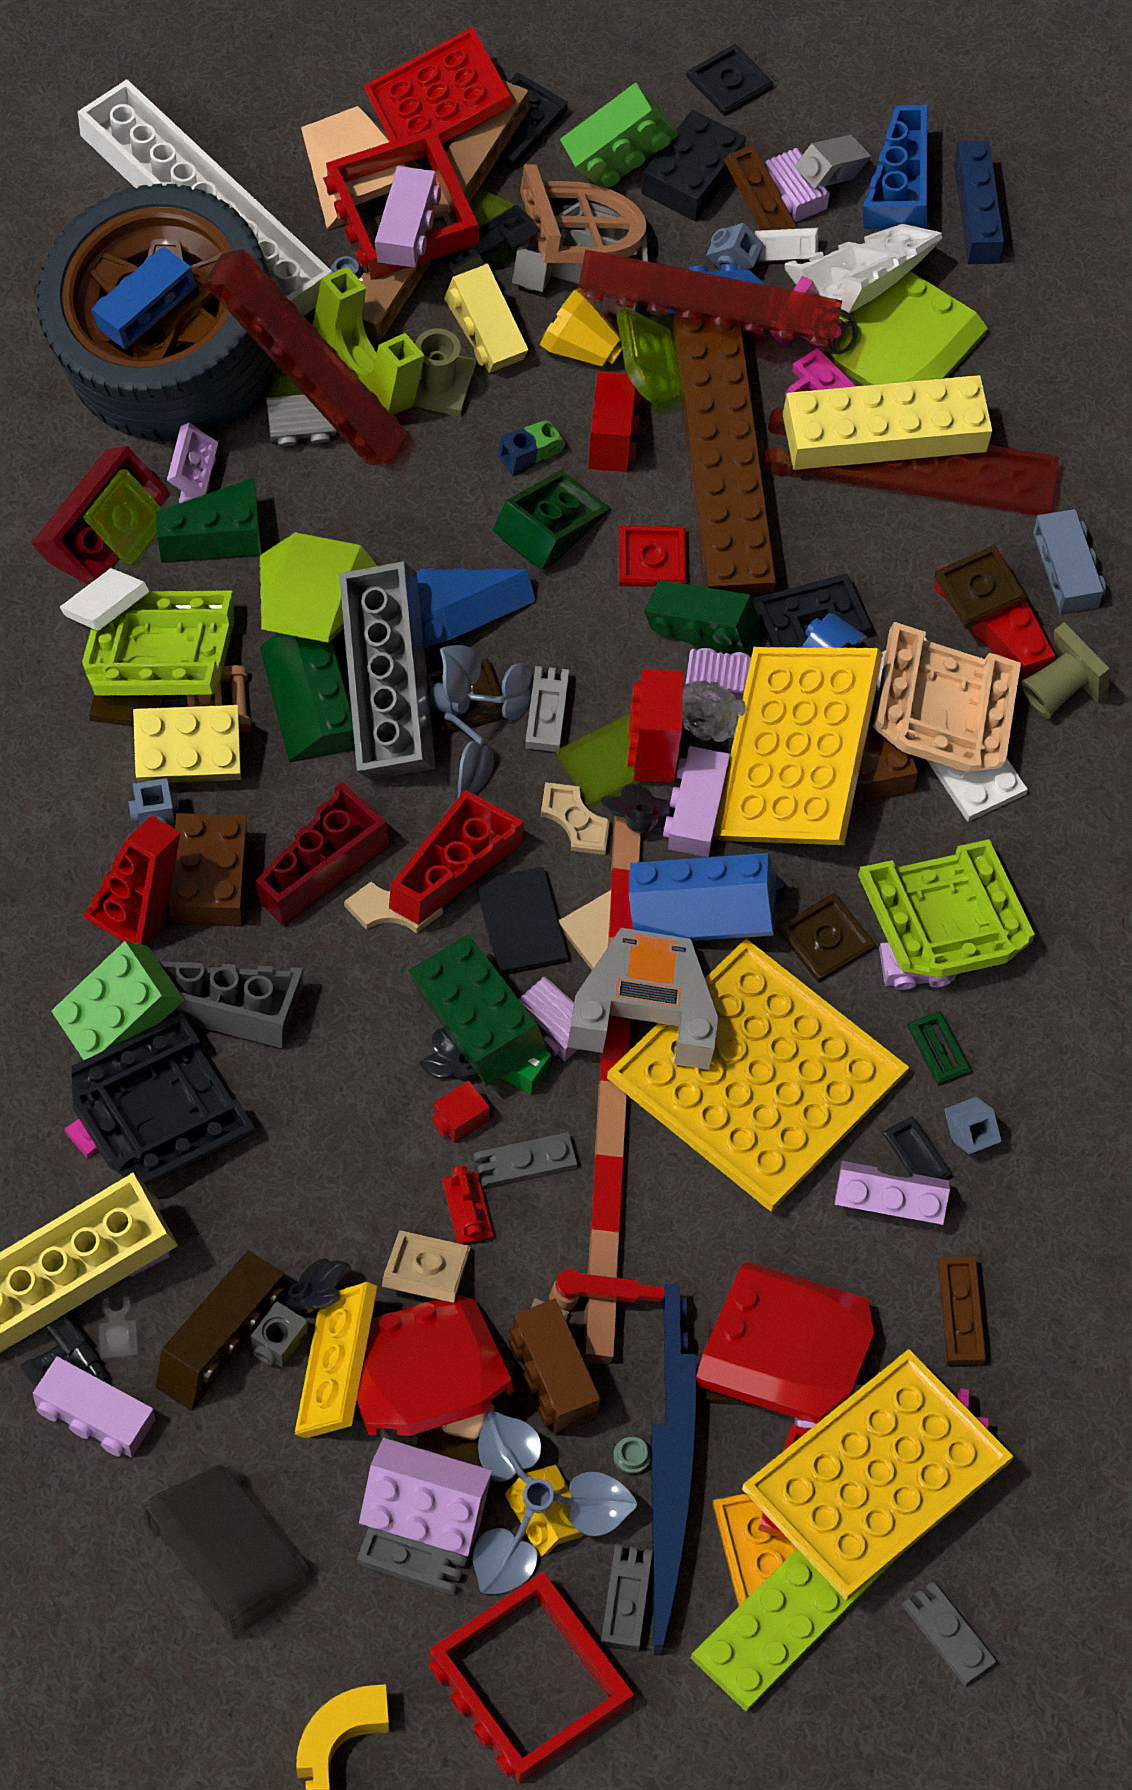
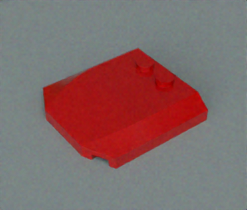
[696,1261,874,1424]
[356,1294,514,1436]

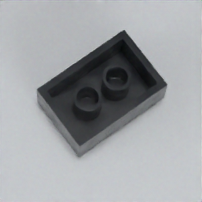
[642,109,746,222]

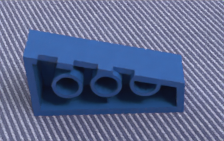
[863,105,928,230]

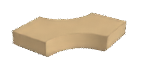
[541,782,610,855]
[344,882,443,934]

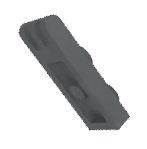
[474,1132,577,1189]
[357,1527,467,1595]
[601,1544,653,1651]
[901,1581,997,1686]

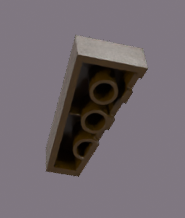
[155,1250,284,1411]

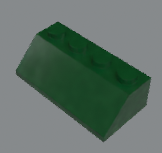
[260,633,355,763]

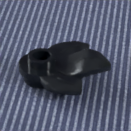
[601,784,670,833]
[420,1028,480,1082]
[285,1258,351,1315]

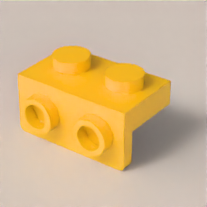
[505,1465,585,1557]

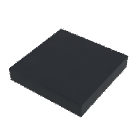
[686,44,773,116]

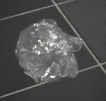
[682,680,746,742]

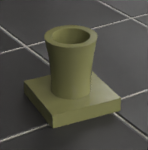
[413,328,477,417]
[1019,622,1110,719]

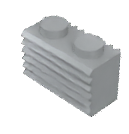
[267,392,337,447]

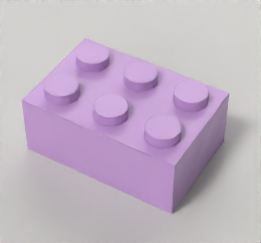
[359,1438,492,1556]

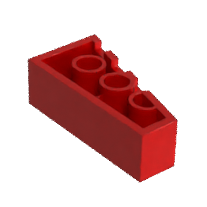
[934,549,1055,685]
[389,790,524,925]
[83,815,181,945]

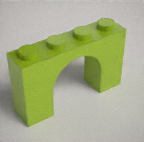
[312,266,425,418]

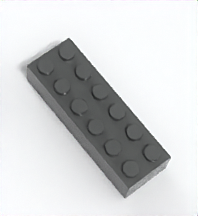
[339,561,436,780]

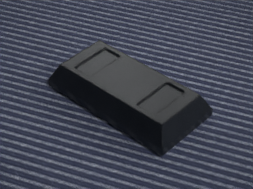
[882,1116,951,1179]

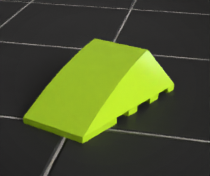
[260,532,377,642]

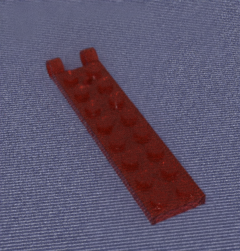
[761,408,1059,515]

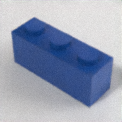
[92,246,197,350]

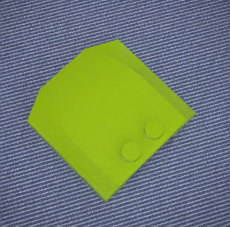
[828,271,988,386]
[82,591,235,695]
[858,839,1035,978]

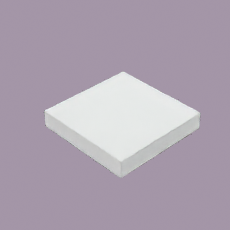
[60,568,149,631]

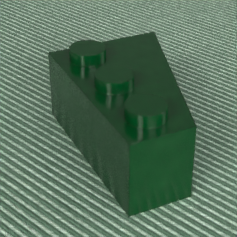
[644,580,765,657]

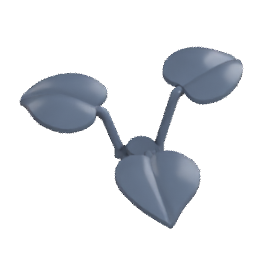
[429,645,534,799]
[473,1411,637,1595]

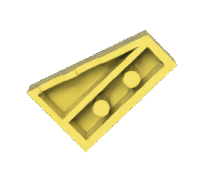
[444,264,528,373]

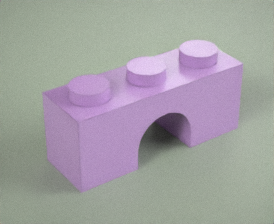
[835,1161,950,1225]

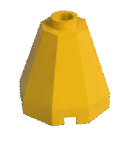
[539,289,623,367]

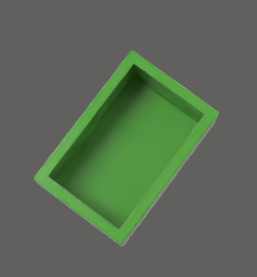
[560,83,679,188]
[51,941,184,1060]

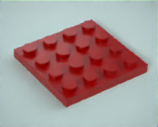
[363,26,515,163]

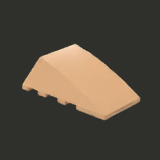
[301,106,425,231]

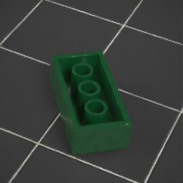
[408,934,547,1086]

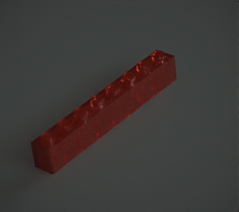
[203,249,407,465]
[578,249,843,346]

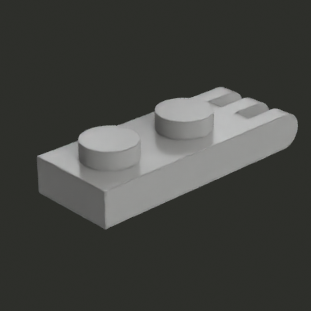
[525,666,569,752]

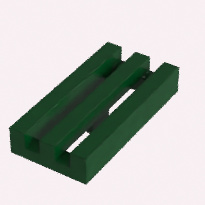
[907,1011,971,1086]

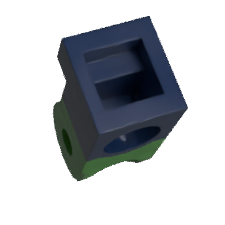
[497,421,565,477]

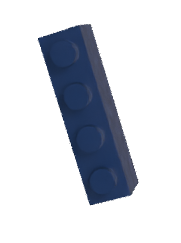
[954,141,1004,265]

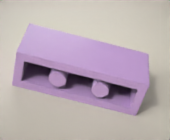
[375,166,441,268]
[663,746,730,857]
[33,1357,155,1458]

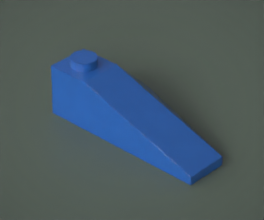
[416,568,535,648]

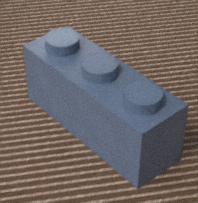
[1033,509,1106,615]

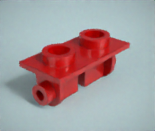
[442,1165,493,1244]

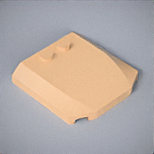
[873,622,1021,772]

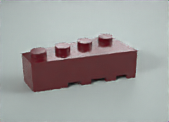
[256,781,390,926]

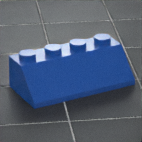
[629,853,776,941]

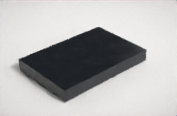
[475,867,568,976]

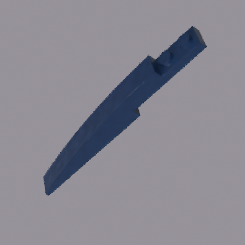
[650,1284,696,1655]

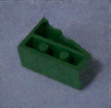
[156,478,261,563]

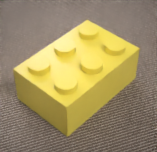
[133,705,241,783]

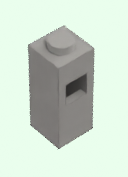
[794,135,872,189]

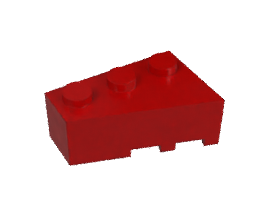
[588,371,642,473]

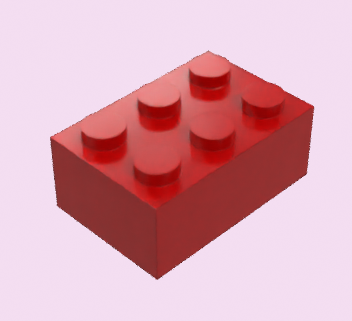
[627,669,683,783]

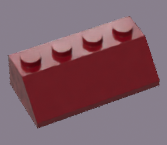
[31,446,170,585]

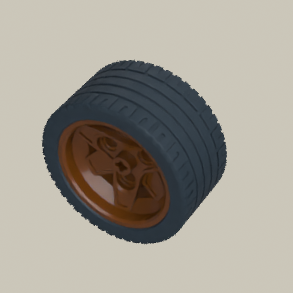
[37,183,287,441]

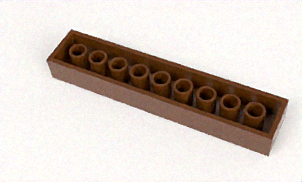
[672,310,776,601]

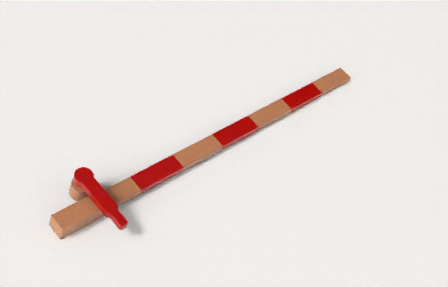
[549,815,665,1365]

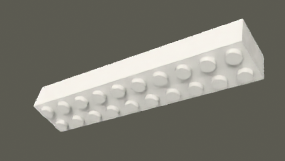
[78,79,332,328]

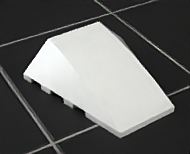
[784,224,942,313]

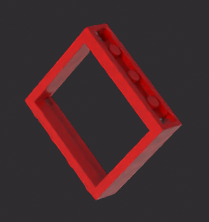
[323,128,480,280]
[428,1572,634,1784]

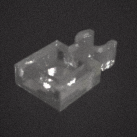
[99,1296,139,1362]

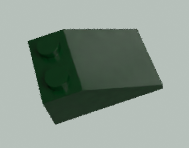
[492,470,611,570]

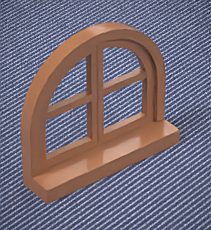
[520,164,646,264]

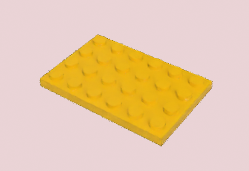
[713,647,883,845]
[742,1349,1013,1601]

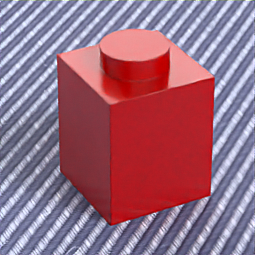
[432,1080,490,1143]

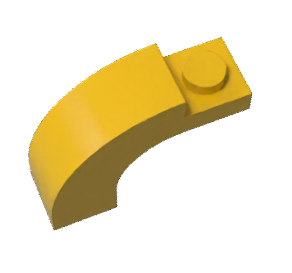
[297,1684,389,1790]

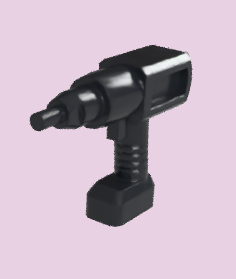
[20,1314,110,1389]

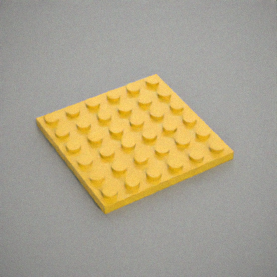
[607,939,909,1212]

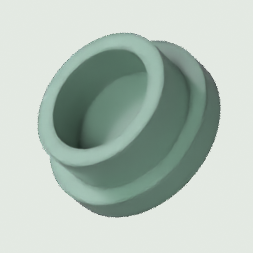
[613,1437,651,1474]

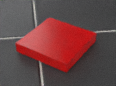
[619,525,686,587]

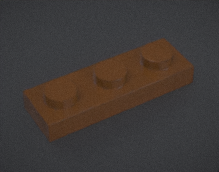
[723,144,797,231]
[937,1256,985,1366]

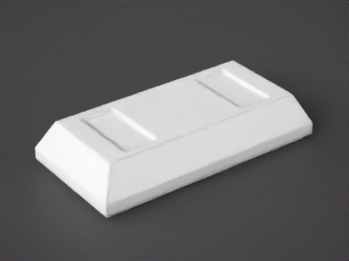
[755,228,818,263]

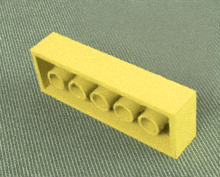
[783,375,992,470]
[0,1173,178,1353]

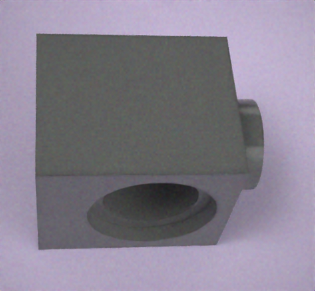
[251,1301,308,1368]

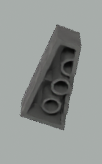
[158,961,303,1048]

